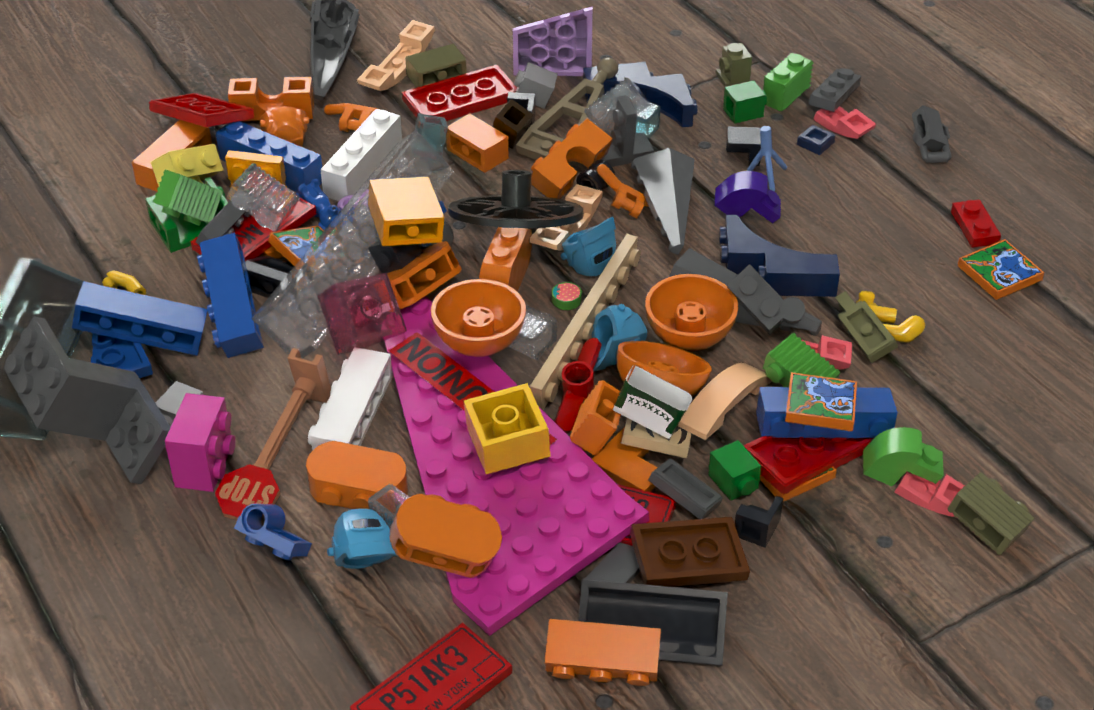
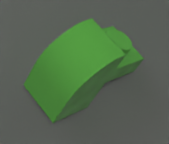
[863,427,944,486]

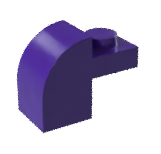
[714,171,781,224]

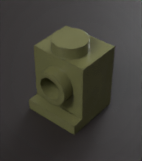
[716,43,752,87]

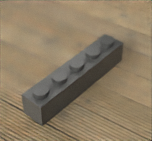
[196,179,265,245]

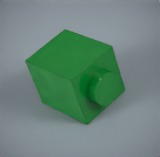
[723,80,767,124]
[708,440,761,501]

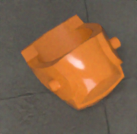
[259,106,309,147]

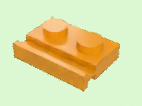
[225,150,287,191]

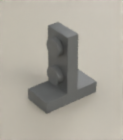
[601,95,654,167]

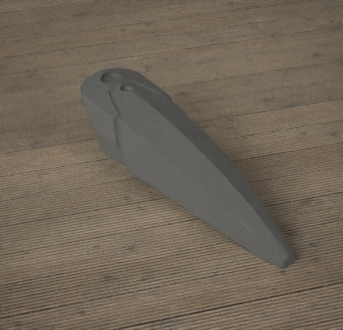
[310,0,360,100]

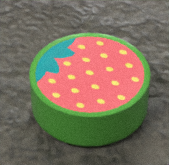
[552,282,582,310]

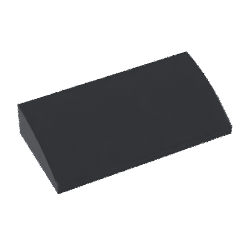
[578,579,728,666]

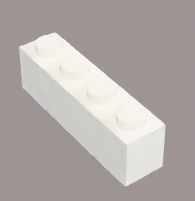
[321,109,402,201]
[308,347,393,450]

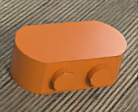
[479,227,532,292]
[373,241,462,312]
[306,441,408,515]
[390,494,502,578]

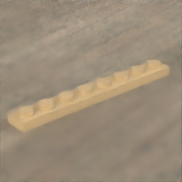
[530,234,641,410]

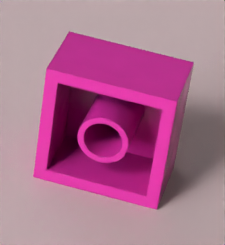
[165,393,236,492]

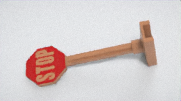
[215,348,331,520]

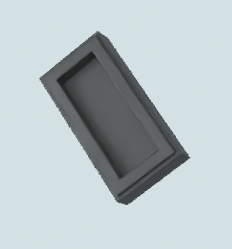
[648,458,723,519]

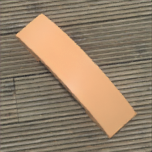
[357,20,435,91]
[530,184,603,251]
[678,363,772,440]

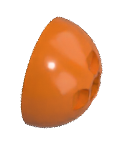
[645,274,739,351]
[431,279,526,357]
[617,341,712,397]

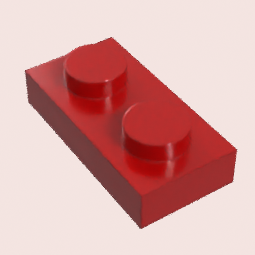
[951,199,1001,248]

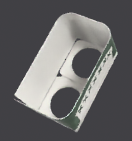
[613,365,692,439]

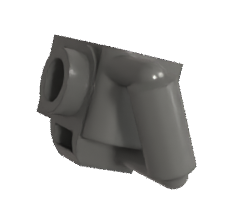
[912,105,952,163]

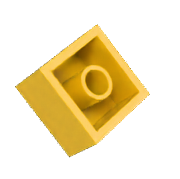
[463,383,551,474]

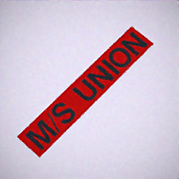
[388,332,557,445]

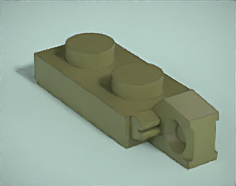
[835,291,898,363]

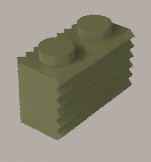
[405,43,467,88]
[948,472,1035,555]

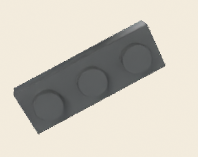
[808,68,861,112]

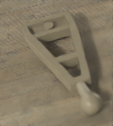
[516,57,618,163]

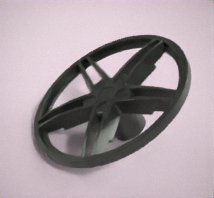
[448,170,583,228]

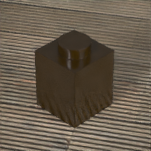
[492,99,533,149]

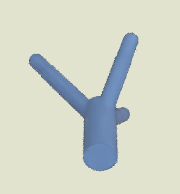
[747,126,787,192]

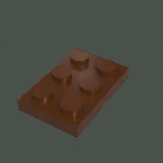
[630,517,750,587]

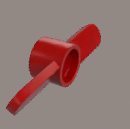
[554,338,602,434]

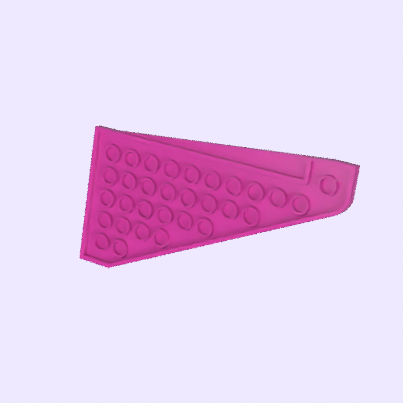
[382,296,649,636]

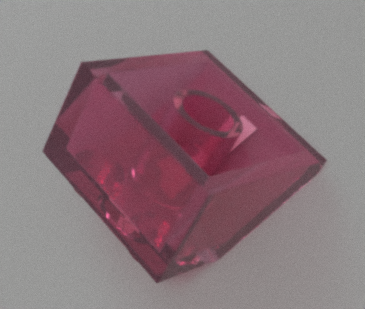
[317,273,407,355]

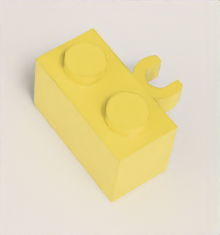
[151,144,224,186]

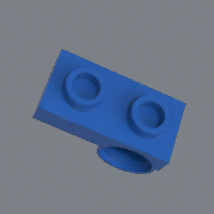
[234,504,312,560]

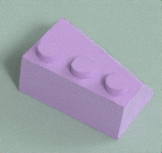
[513,6,593,76]

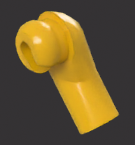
[102,270,146,295]
[856,291,897,324]
[883,315,925,343]

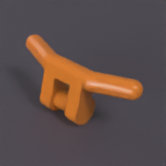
[324,103,377,132]
[597,164,649,219]

